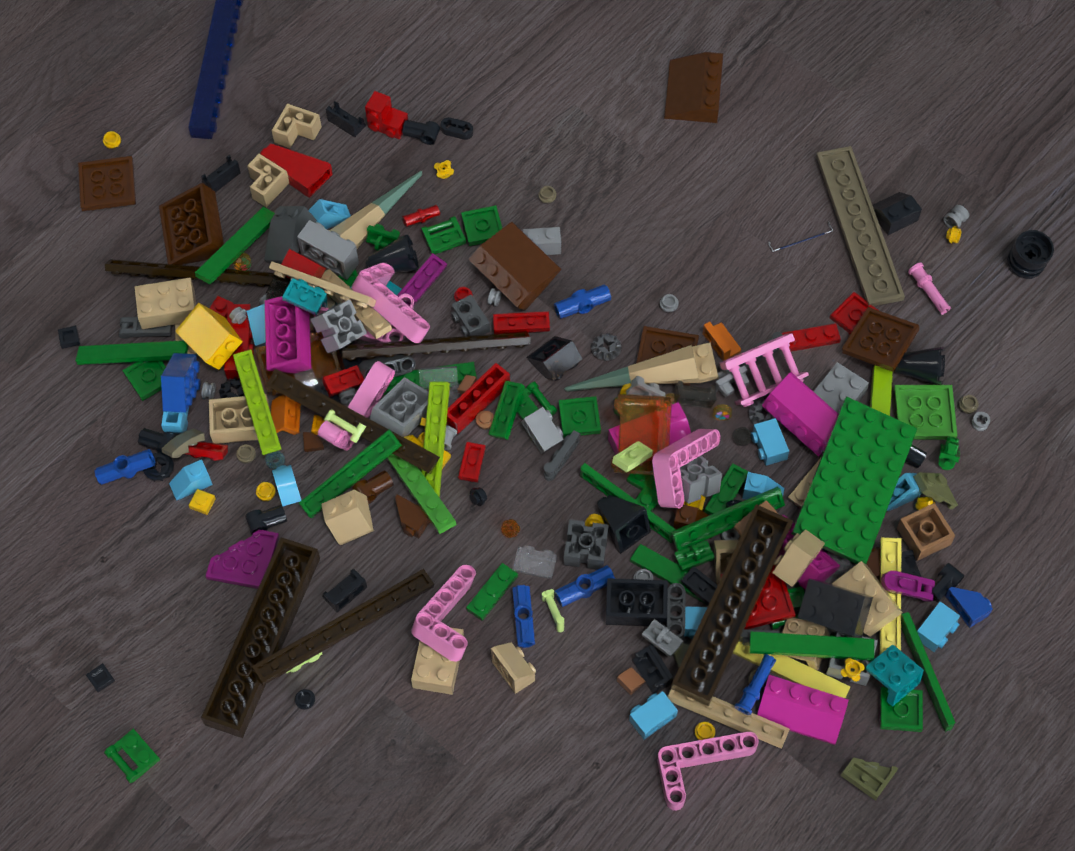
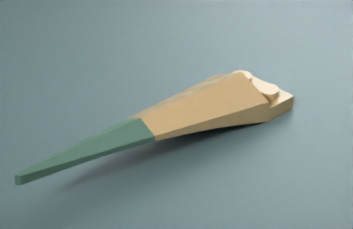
[327,171,422,270]
[564,343,719,392]

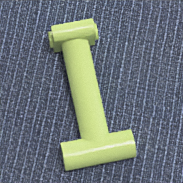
[324,409,366,443]
[542,589,564,632]

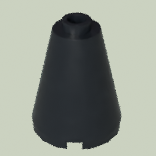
[366,234,419,272]
[896,347,945,385]

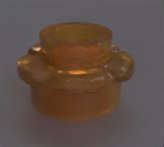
[501,519,520,538]

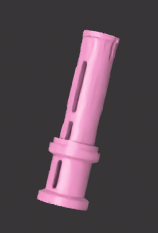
[908,263,951,315]

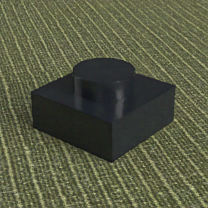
[58,325,81,349]
[86,663,115,692]

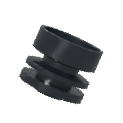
[1007,230,1054,279]

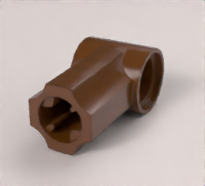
[352,470,394,504]

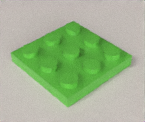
[894,385,957,440]

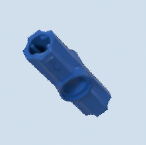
[554,284,611,319]
[94,449,156,485]
[554,565,615,607]
[512,585,535,648]

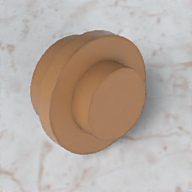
[476,411,494,429]

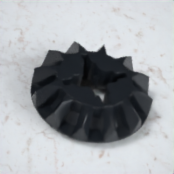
[219,376,245,398]
[143,452,174,482]

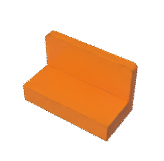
[702,322,741,361]
[271,394,301,435]

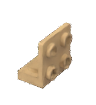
[782,618,830,671]

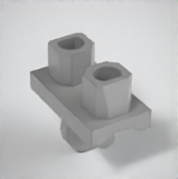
[713,365,749,397]
[626,376,666,409]
[642,619,683,658]

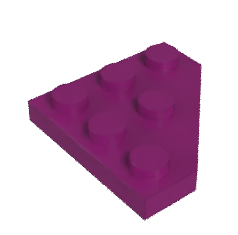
[205,530,279,589]

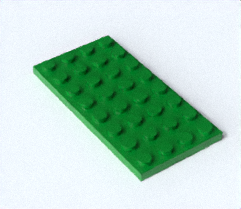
[791,396,917,564]

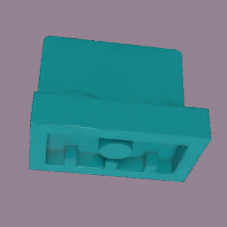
[282,278,328,316]
[866,645,924,707]

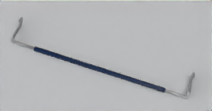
[768,221,833,252]

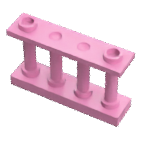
[719,333,809,407]

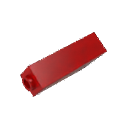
[260,143,333,198]

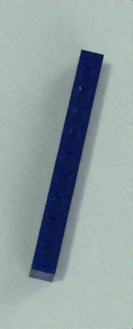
[188,0,243,139]

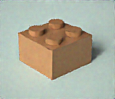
[897,503,955,561]

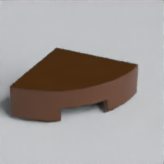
[303,432,324,452]

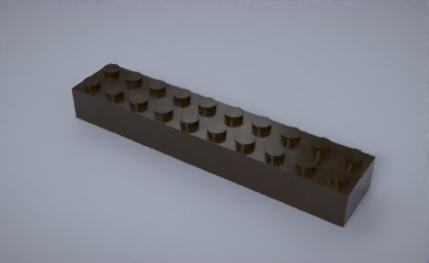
[671,504,793,706]
[201,537,320,738]

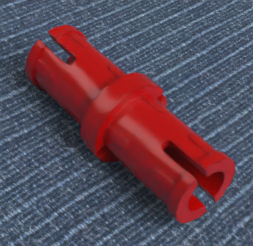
[402,205,440,227]

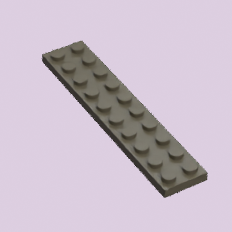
[816,146,905,306]

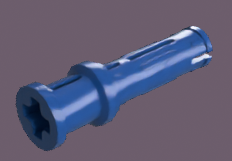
[734,654,776,715]

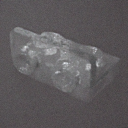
[513,545,557,579]

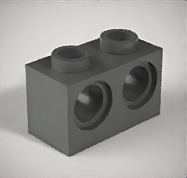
[451,295,490,336]

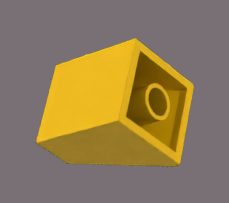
[175,303,243,370]

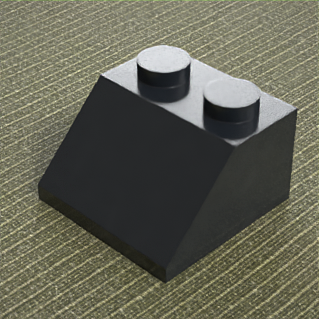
[872,192,922,235]
[527,336,582,381]

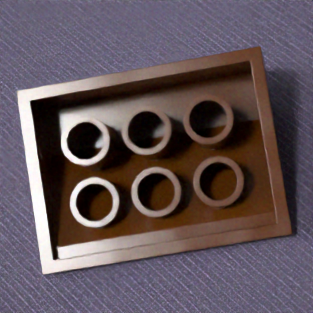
[664,52,723,123]
[159,183,224,265]
[468,222,562,311]

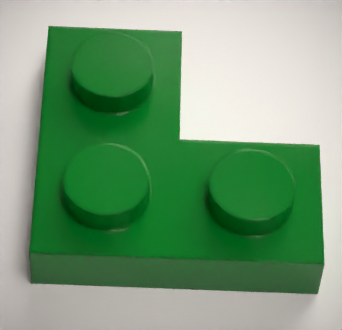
[627,465,658,512]

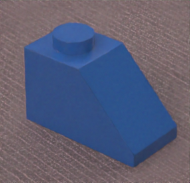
[945,587,993,628]

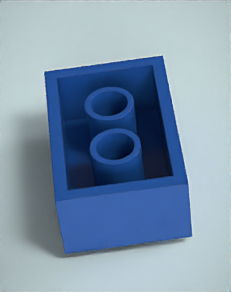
[161,353,201,413]

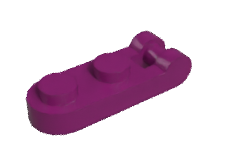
[881,571,935,602]

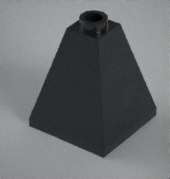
[597,495,651,554]

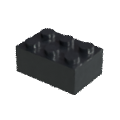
[606,578,668,627]
[798,579,873,636]

